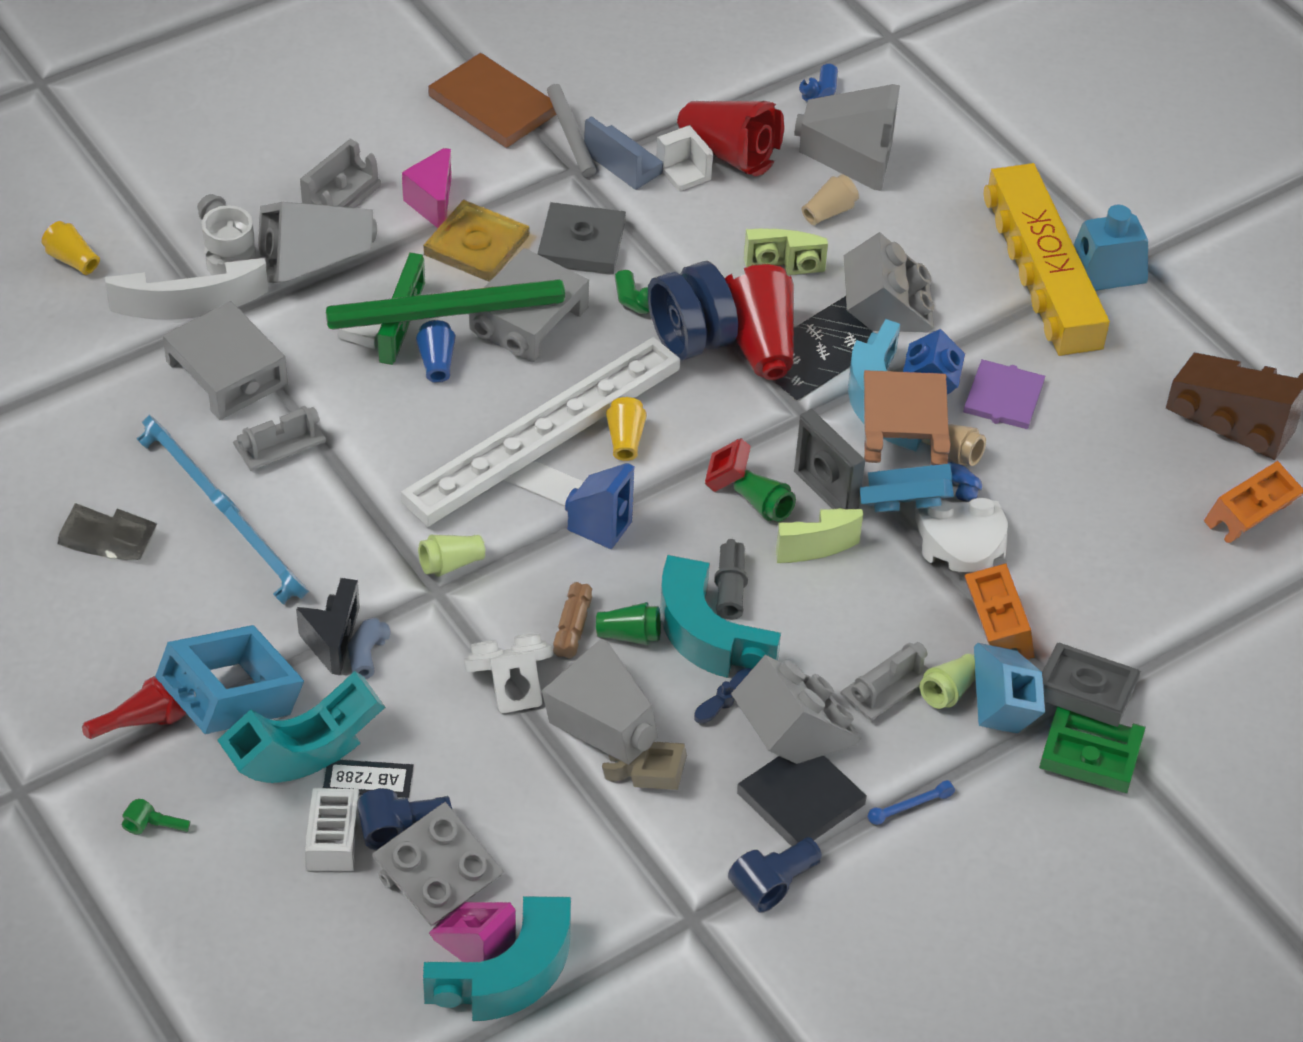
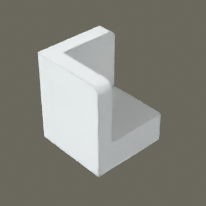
[656,125,713,191]

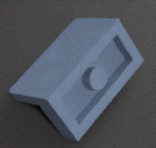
[584,116,663,190]

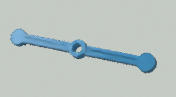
[136,415,309,605]

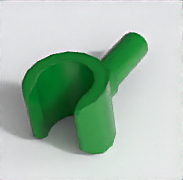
[122,799,191,835]

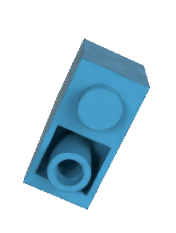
[974,643,1045,734]

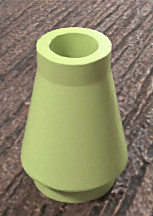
[418,535,485,577]
[920,654,976,709]

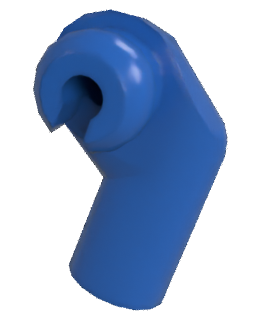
[948,461,982,502]

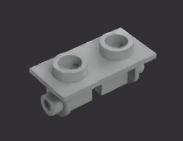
[233,406,326,471]
[840,642,929,721]

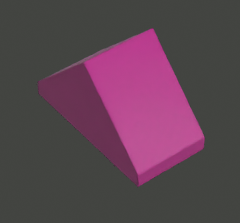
[402,148,452,229]
[429,902,516,962]

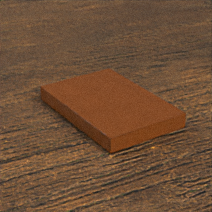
[428,53,557,148]

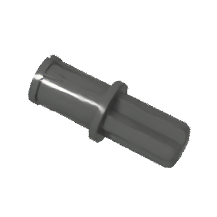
[714,539,748,620]

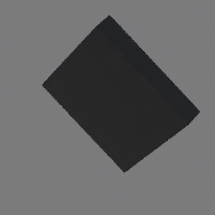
[737,755,867,846]

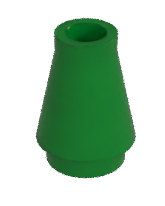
[734,470,796,522]
[596,602,661,646]

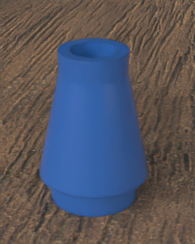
[416,320,456,383]

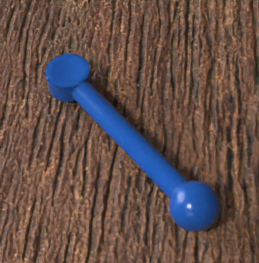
[867,780,955,825]

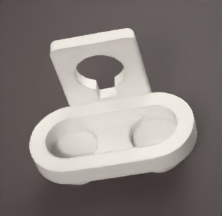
[464,633,553,713]

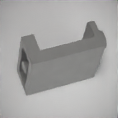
[469,248,589,362]
[162,301,288,420]

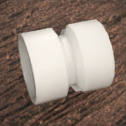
[201,205,256,275]

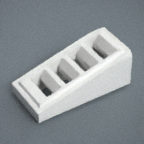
[305,788,359,871]

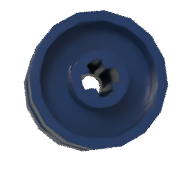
[647,260,738,361]

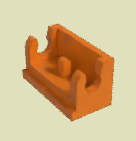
[1204,460,1303,543]
[965,563,1035,660]

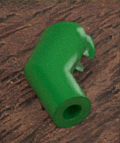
[615,270,650,315]

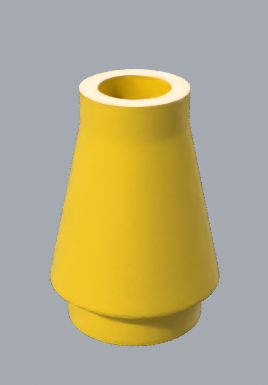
[41,221,100,275]
[606,397,647,461]

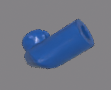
[799,64,838,102]

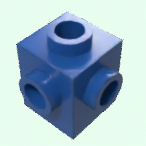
[903,329,965,395]

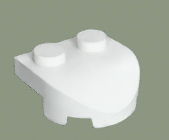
[915,498,1008,572]

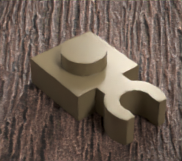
[602,742,687,790]

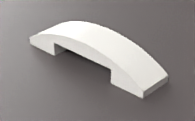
[105,258,268,319]

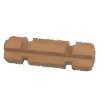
[553,582,593,659]

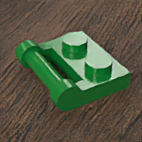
[1039,706,1146,794]

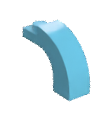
[848,319,922,452]

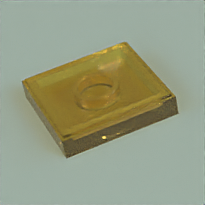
[423,199,530,282]

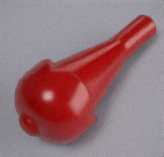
[82,676,187,739]

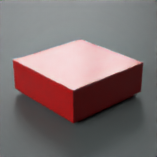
[705,438,751,492]

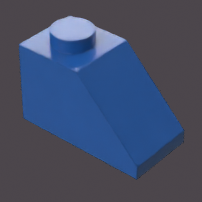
[565,463,635,550]

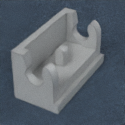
[300,139,381,208]

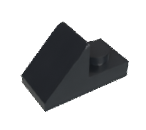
[296,578,360,675]

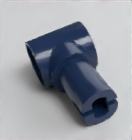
[357,788,452,851]
[728,837,822,913]

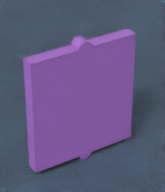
[963,359,1045,429]

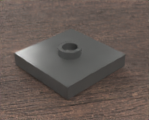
[537,202,626,274]
[794,409,865,509]
[1042,642,1141,727]

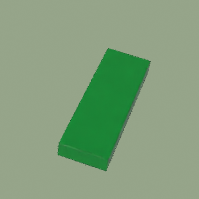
[377,252,425,365]

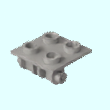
[372,802,504,927]

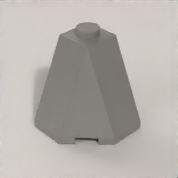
[794,84,900,191]
[258,202,377,283]

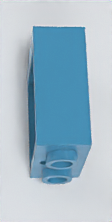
[155,625,304,734]

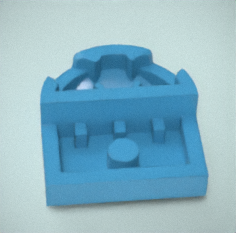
[860,464,954,513]

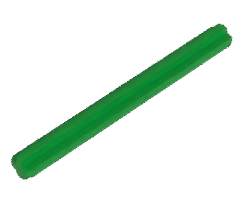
[325,279,566,330]

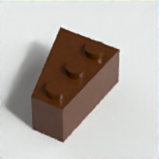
[1165,352,1303,460]

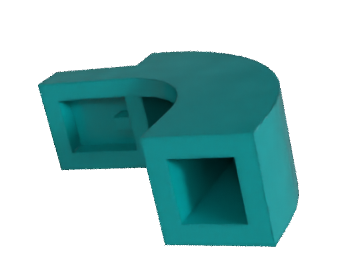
[660,555,781,678]
[217,671,386,783]
[423,896,571,1021]

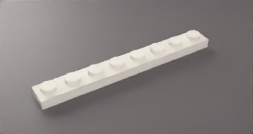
[401,337,680,527]

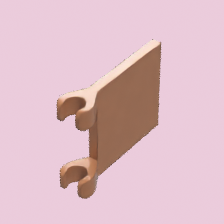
[864,370,950,465]

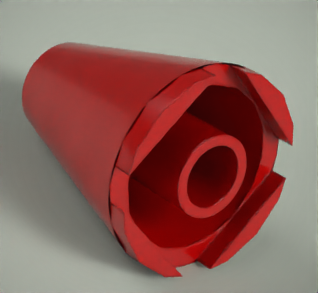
[677,101,785,176]
[725,264,794,380]

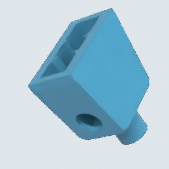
[1074,204,1148,291]

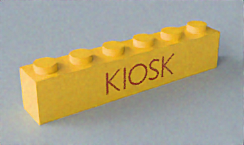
[983,163,1110,356]

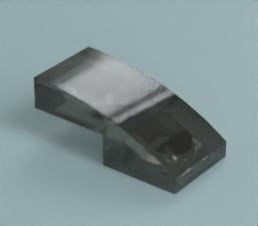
[57,503,157,560]

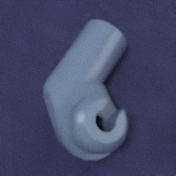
[347,618,391,679]

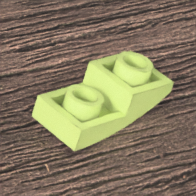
[744,228,828,275]
[776,508,863,563]

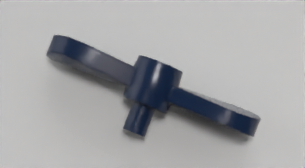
[694,668,752,723]

